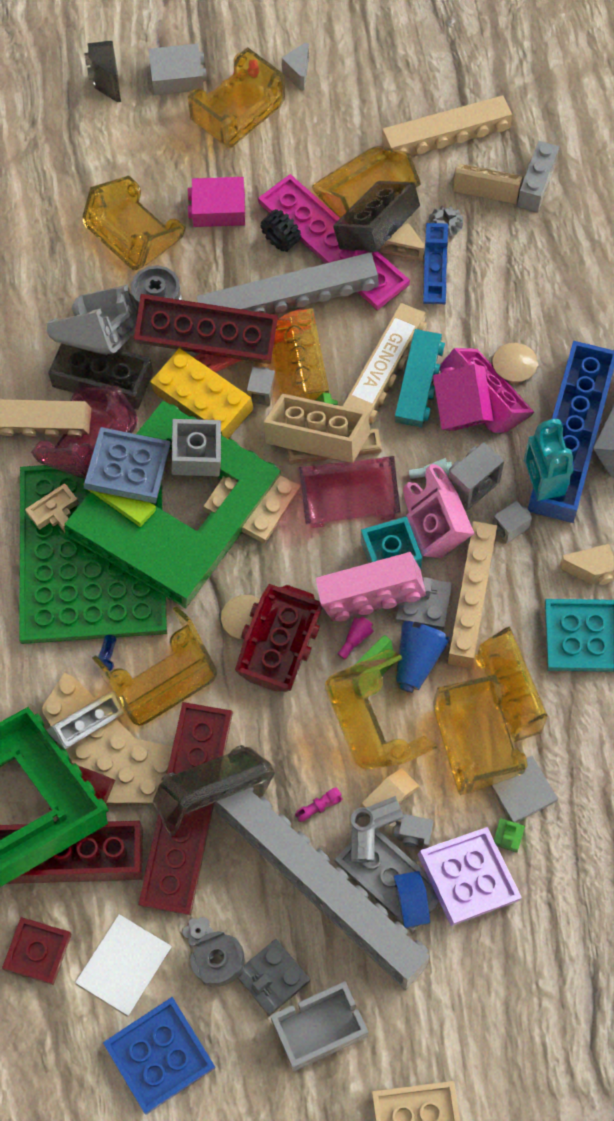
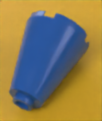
[396,621,450,693]

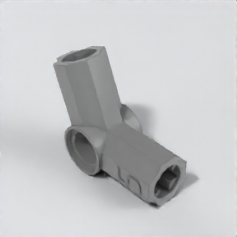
[351,796,404,863]

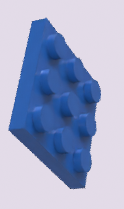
[103,997,216,1115]

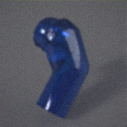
[96,635,117,673]

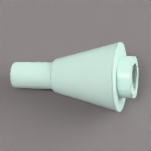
[409,458,452,479]

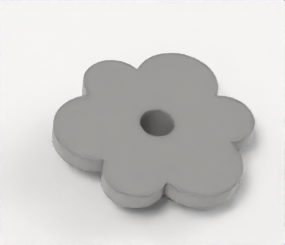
[183,917,213,946]

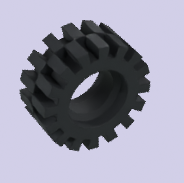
[260,209,301,252]

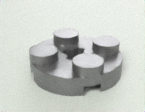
[190,931,245,987]

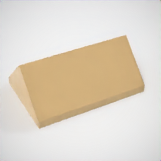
[453,163,523,204]

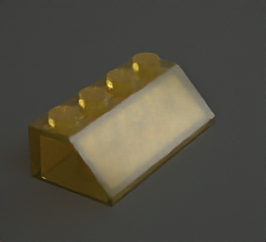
[272,308,329,401]
[476,626,548,742]

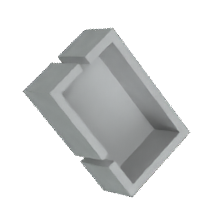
[270,981,368,1072]

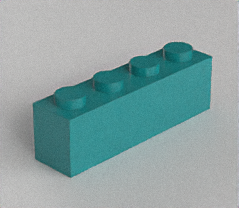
[395,329,445,428]

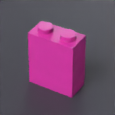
[188,177,245,227]
[433,362,494,431]

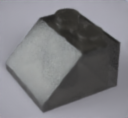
[84,40,121,102]

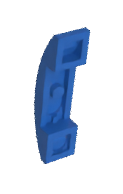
[423,223,448,305]

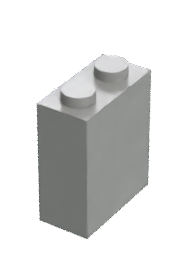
[149,43,207,95]

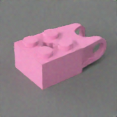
[403,464,474,558]

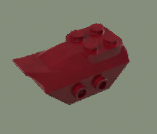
[235,584,323,692]

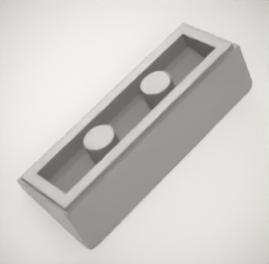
[46,691,124,749]

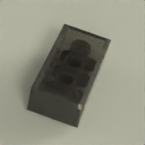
[333,181,420,253]
[48,344,153,410]

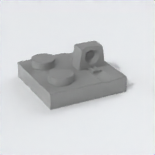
[396,577,452,630]

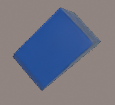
[393,871,431,928]

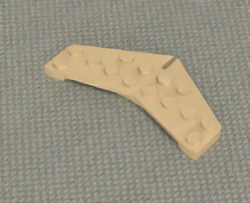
[42,672,236,806]

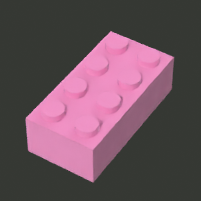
[316,552,426,622]

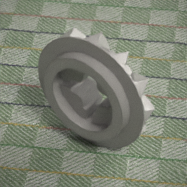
[428,205,463,237]

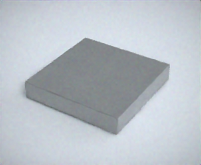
[487,756,558,823]

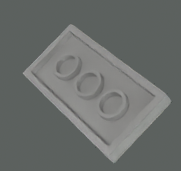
[335,822,440,933]

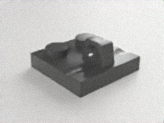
[237,939,310,1016]

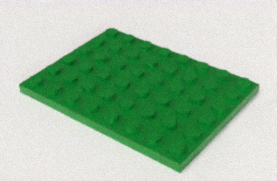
[19,462,168,644]

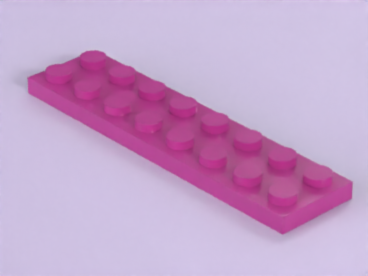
[258,174,410,311]

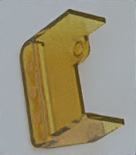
[92,606,217,726]
[325,649,438,769]

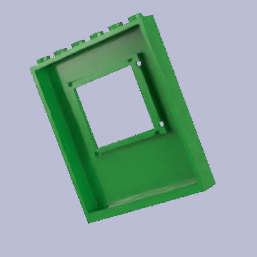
[64,401,281,609]
[0,707,109,887]

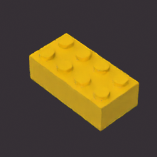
[150,348,254,439]

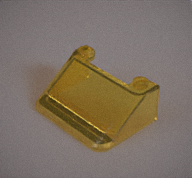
[312,146,421,228]

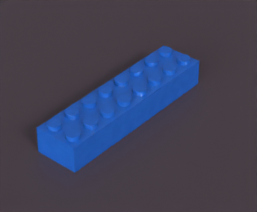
[528,341,614,523]

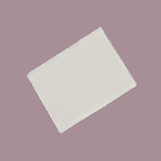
[75,914,172,1016]

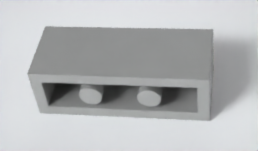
[517,141,559,212]

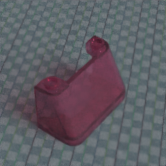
[31,386,138,479]
[298,456,401,528]

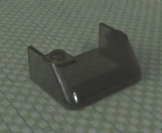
[153,745,275,837]

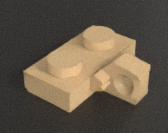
[25,484,79,532]

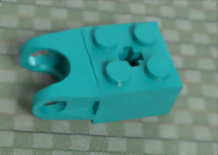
[524,419,573,501]

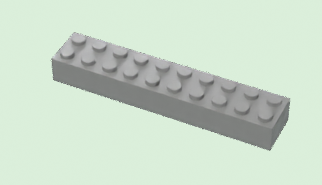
[213,776,430,990]

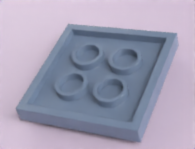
[84,427,171,503]

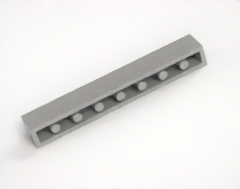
[197,252,379,314]

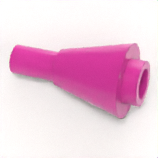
[338,616,374,659]

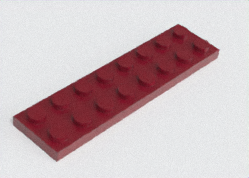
[138,702,233,916]

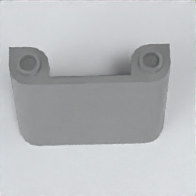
[46,284,137,355]

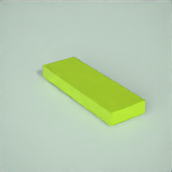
[89,490,156,527]

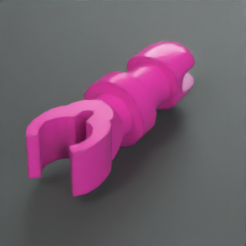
[295,787,343,822]

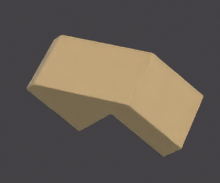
[360,768,419,808]

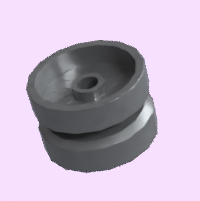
[131,265,182,315]

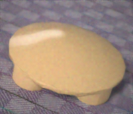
[492,343,538,385]
[221,595,260,640]

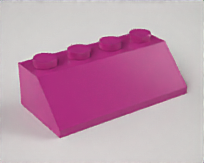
[440,348,534,433]

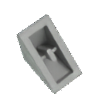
[282,43,309,90]

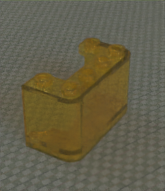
[188,47,285,148]

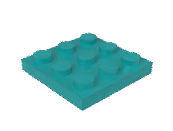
[544,599,614,672]

